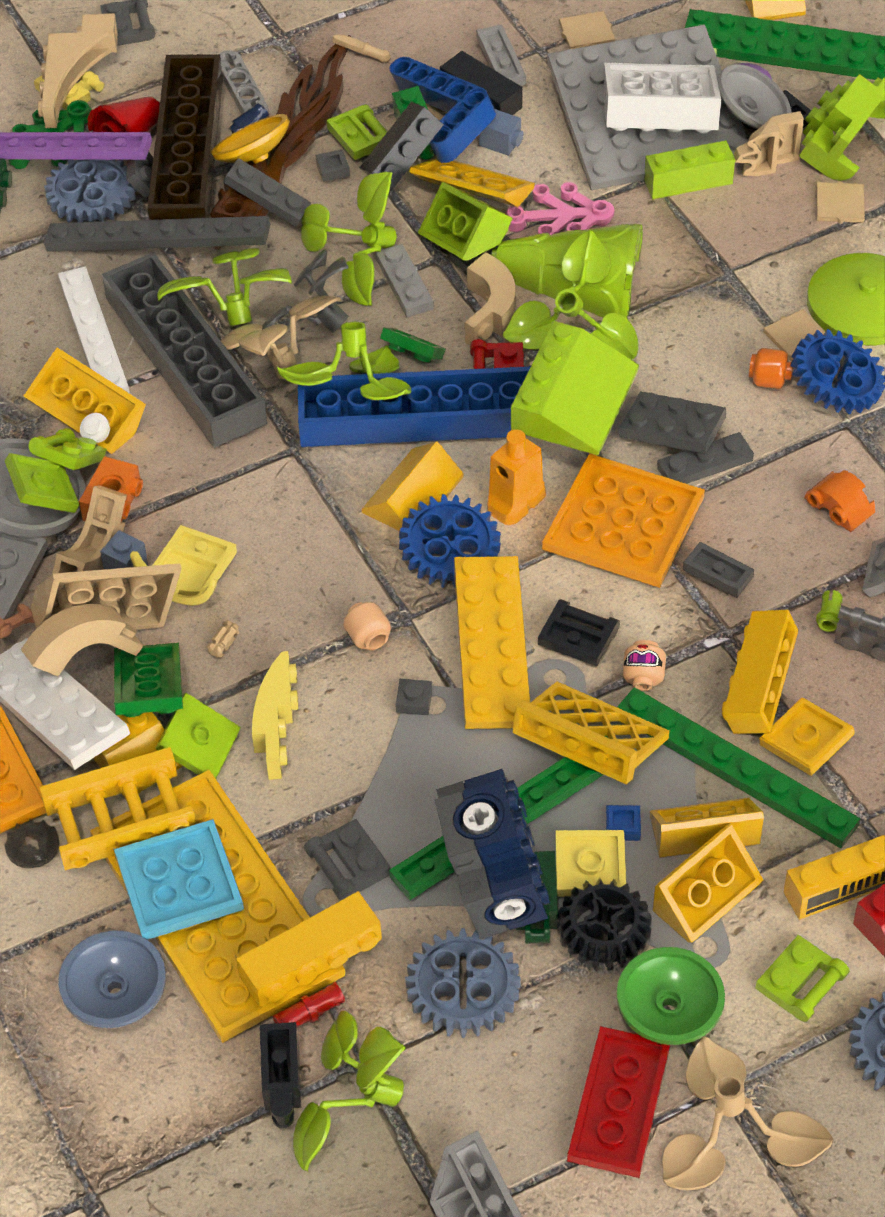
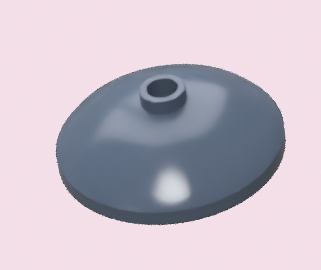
[58,931,166,1028]

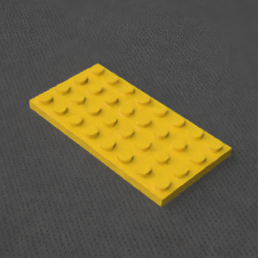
[90,770,346,1043]

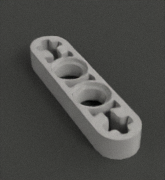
[220,50,269,117]

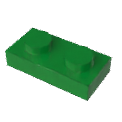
[380,327,446,363]

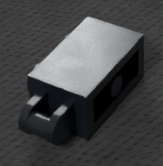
[260,1022,302,1128]

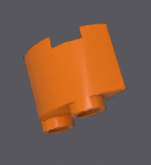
[804,470,875,533]

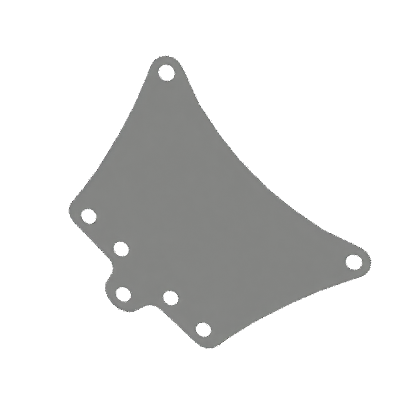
[303,659,730,968]

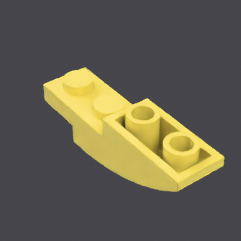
[252,651,298,780]

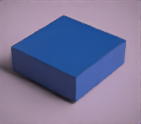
[606,805,641,841]

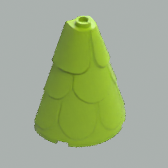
[491,223,643,319]

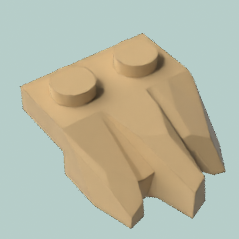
[734,111,804,176]

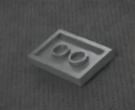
[619,391,726,454]

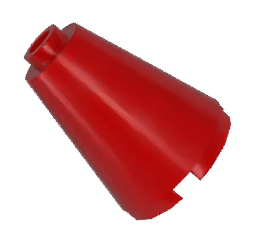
[88,96,160,132]

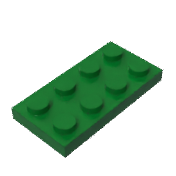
[114,642,183,717]

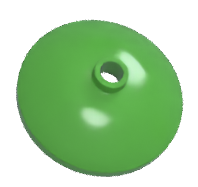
[617,947,725,1045]

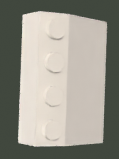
[604,63,721,133]

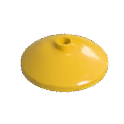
[211,114,290,163]

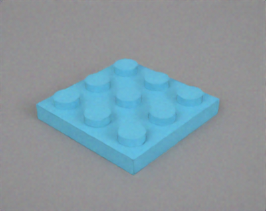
[114,819,244,940]

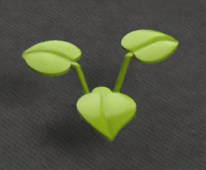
[301,172,397,306]
[503,230,638,360]
[157,248,292,326]
[277,321,411,400]
[293,1010,406,1172]

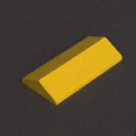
[409,158,535,207]
[24,347,146,454]

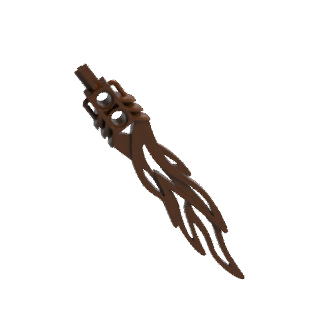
[210,35,351,250]

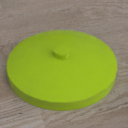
[807,253,885,346]

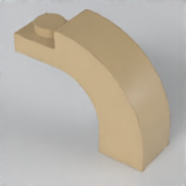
[465,252,516,345]
[52,485,127,574]
[21,604,143,677]

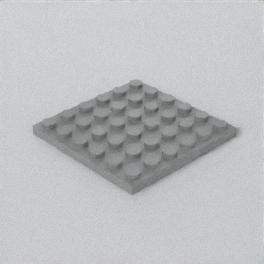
[547,25,748,190]

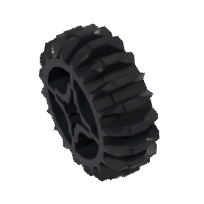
[557,878,652,970]

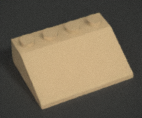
[31,563,182,630]

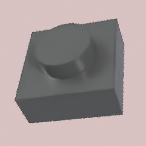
[316,149,350,181]
[396,679,432,715]

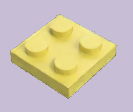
[555,830,626,897]

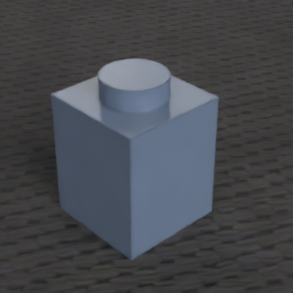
[479,109,524,156]
[100,530,149,570]

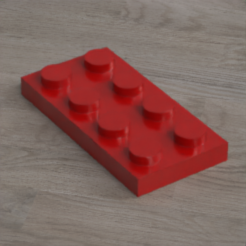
[567,1026,670,1178]

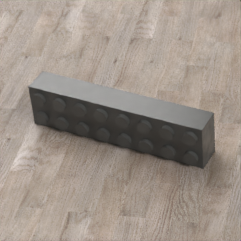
[102,252,267,448]

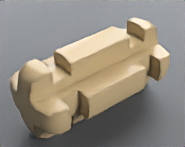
[207,620,239,658]

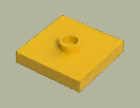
[759,697,854,776]

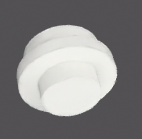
[80,413,110,443]

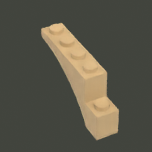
[38,13,118,128]

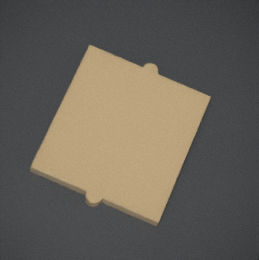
[559,11,615,49]
[817,181,865,224]
[763,309,825,362]

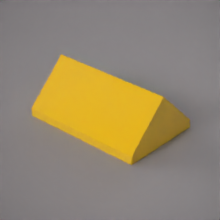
[362,441,464,531]
[650,798,764,858]
[653,824,764,943]

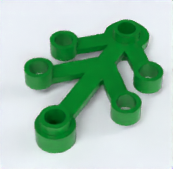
[8,100,92,169]

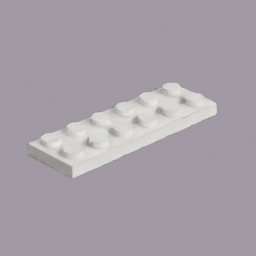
[0,638,130,770]

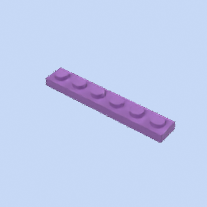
[0,132,152,160]

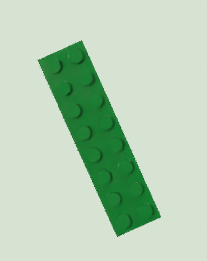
[685,9,885,80]

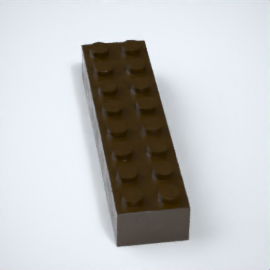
[147,54,223,220]

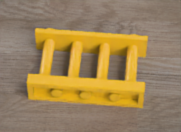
[39,747,196,870]

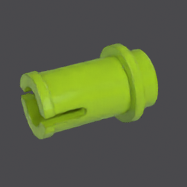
[816,590,843,632]

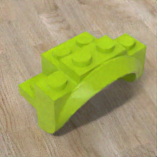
[799,74,885,181]

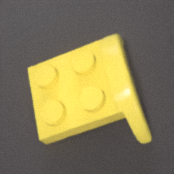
[130,525,237,606]

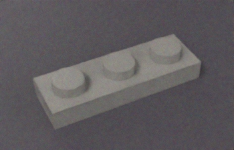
[476,25,526,85]
[376,244,434,317]

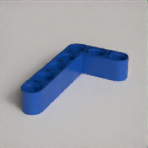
[389,57,496,163]

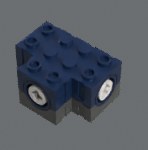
[434,768,551,939]

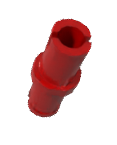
[273,982,345,1027]

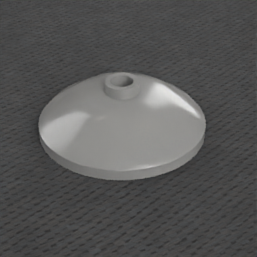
[718,64,791,129]

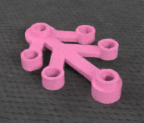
[505,182,614,235]

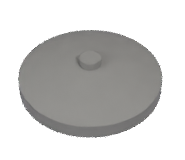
[0,438,86,538]

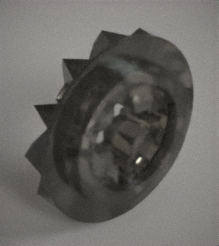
[4,818,60,868]

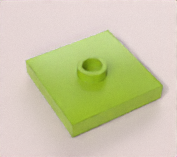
[4,453,80,513]
[155,693,241,779]

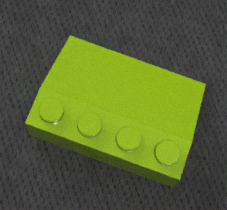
[511,321,639,456]

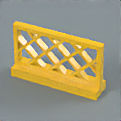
[513,681,670,785]

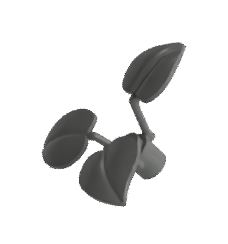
[262,249,349,333]

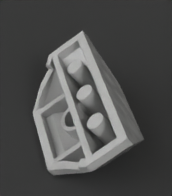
[430,1130,522,1217]

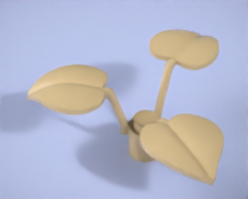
[220,295,342,379]
[662,1036,833,1190]

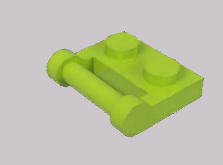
[327,104,388,160]
[28,428,107,470]
[755,934,850,1022]

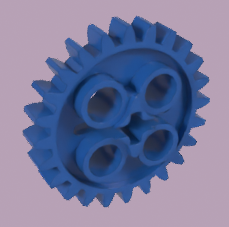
[790,329,885,414]
[399,494,501,588]

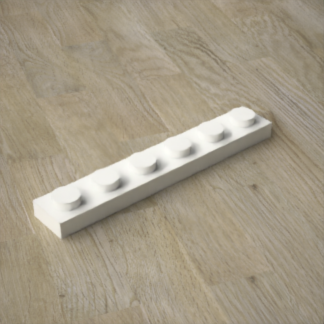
[58,266,130,394]

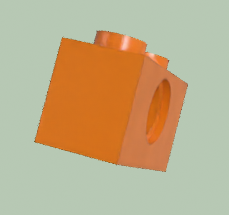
[79,456,143,521]

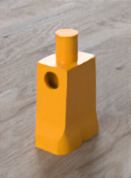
[487,430,546,525]

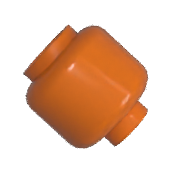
[749,348,793,389]

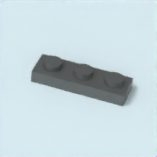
[223,158,311,227]
[657,432,754,484]

